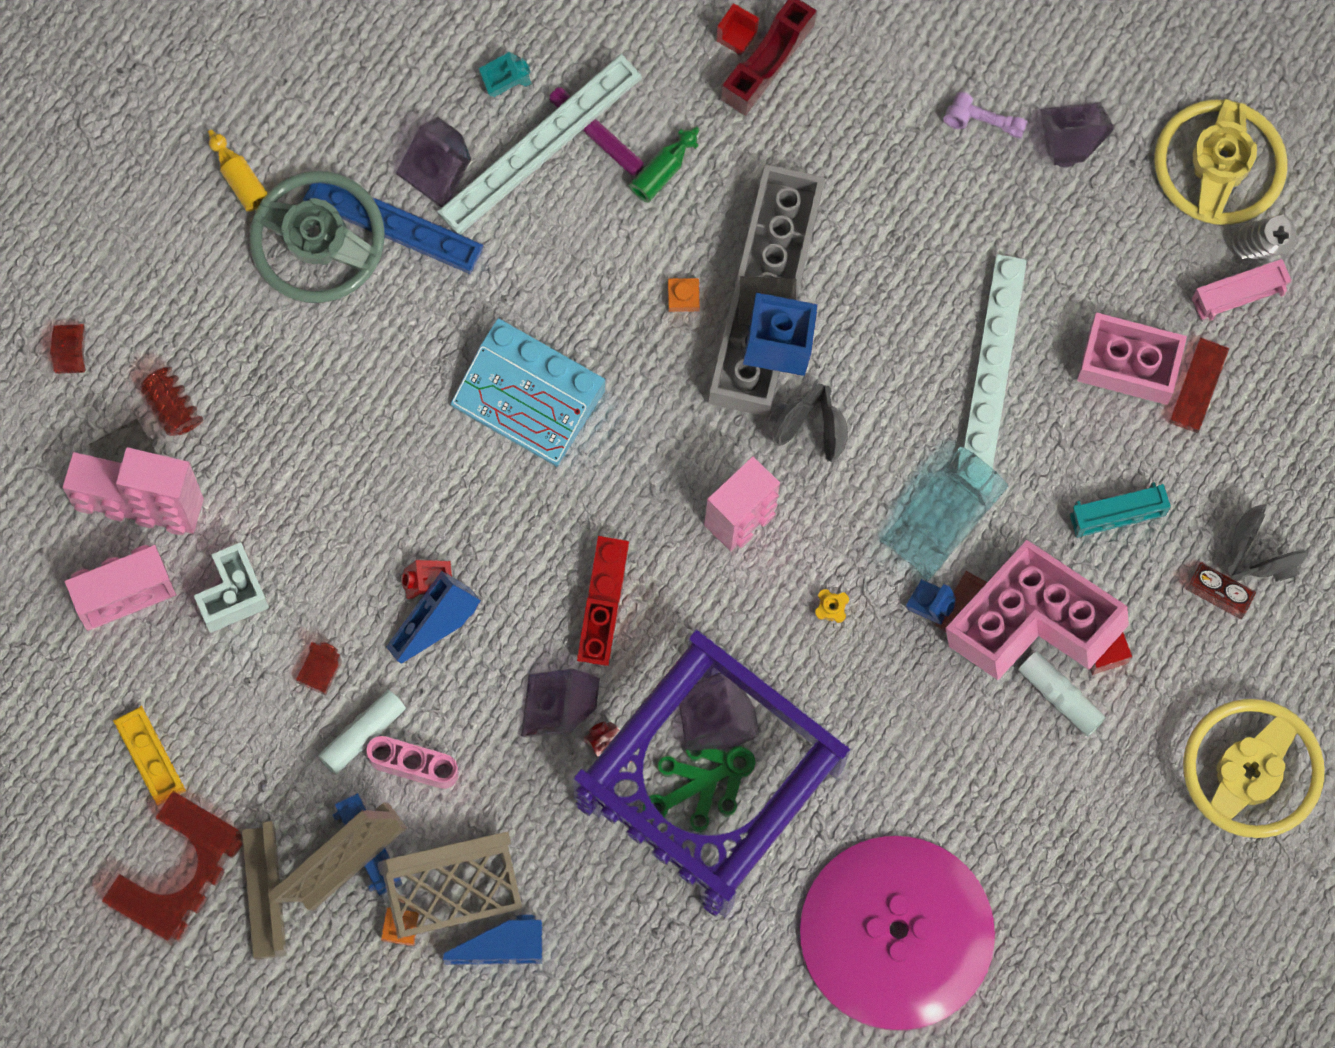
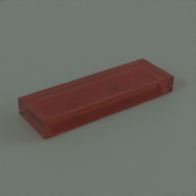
[1169,337,1229,434]

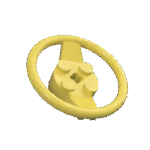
[1154,99,1287,225]
[1183,699,1325,838]

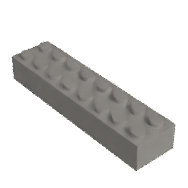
[708,164,825,417]

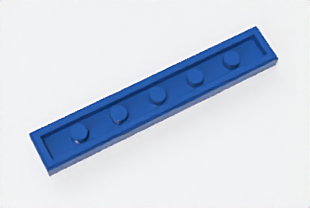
[303,183,484,275]

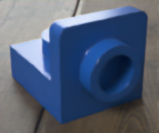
[906,579,956,625]

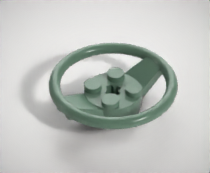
[250,171,385,303]

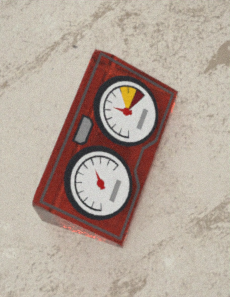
[1186,562,1256,620]

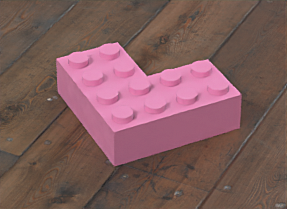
[63,447,204,535]
[946,540,1129,680]

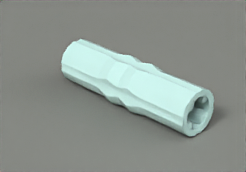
[1018,651,1106,737]
[317,690,406,775]

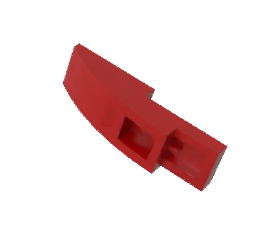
[577,536,630,666]

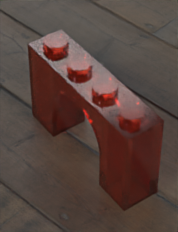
[102,791,243,946]

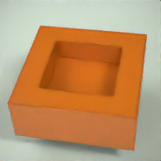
[668,278,700,312]
[381,907,420,946]

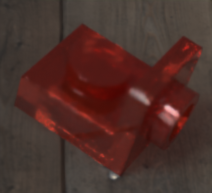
[50,324,86,374]
[296,642,342,696]

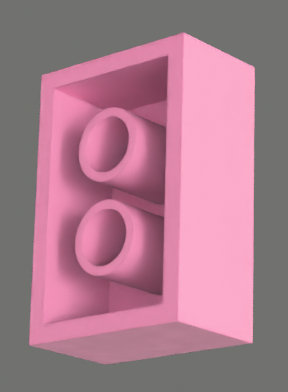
[1077,312,1187,405]
[704,457,780,551]
[65,545,177,631]

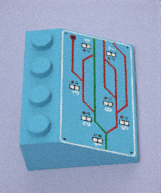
[450,318,606,467]

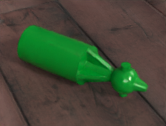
[629,126,700,203]

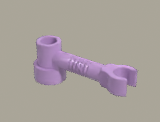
[943,92,1027,138]

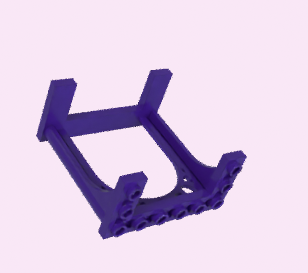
[573,629,851,918]

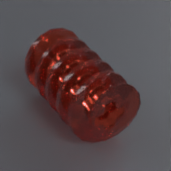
[140,367,204,436]

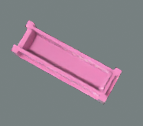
[1192,259,1292,321]

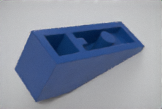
[386,571,481,664]
[443,914,543,965]

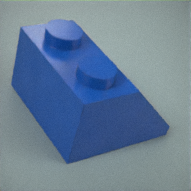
[743,293,818,376]

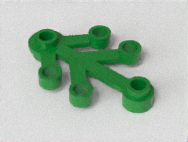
[643,741,756,832]

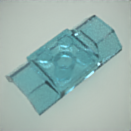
[880,446,1009,582]

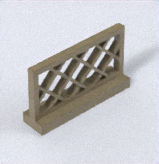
[267,803,407,911]
[377,831,523,939]

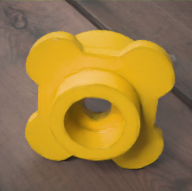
[815,589,849,623]

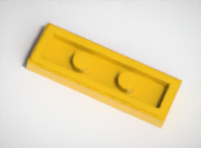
[113,706,186,806]

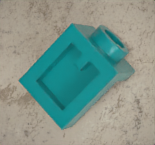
[479,52,532,97]

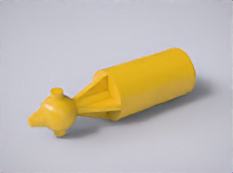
[208,129,267,212]

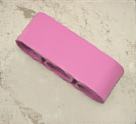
[366,736,459,789]

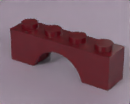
[721,0,817,116]

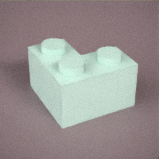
[194,542,269,633]

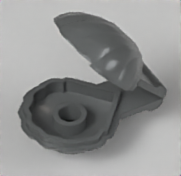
[769,384,848,462]
[1228,504,1309,582]

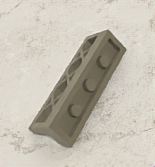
[242,821,287,960]

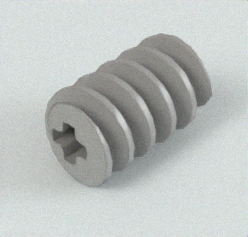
[1231,215,1296,262]

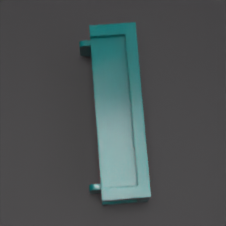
[1069,482,1171,538]

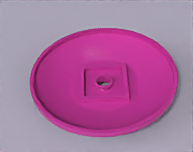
[800,836,995,1031]

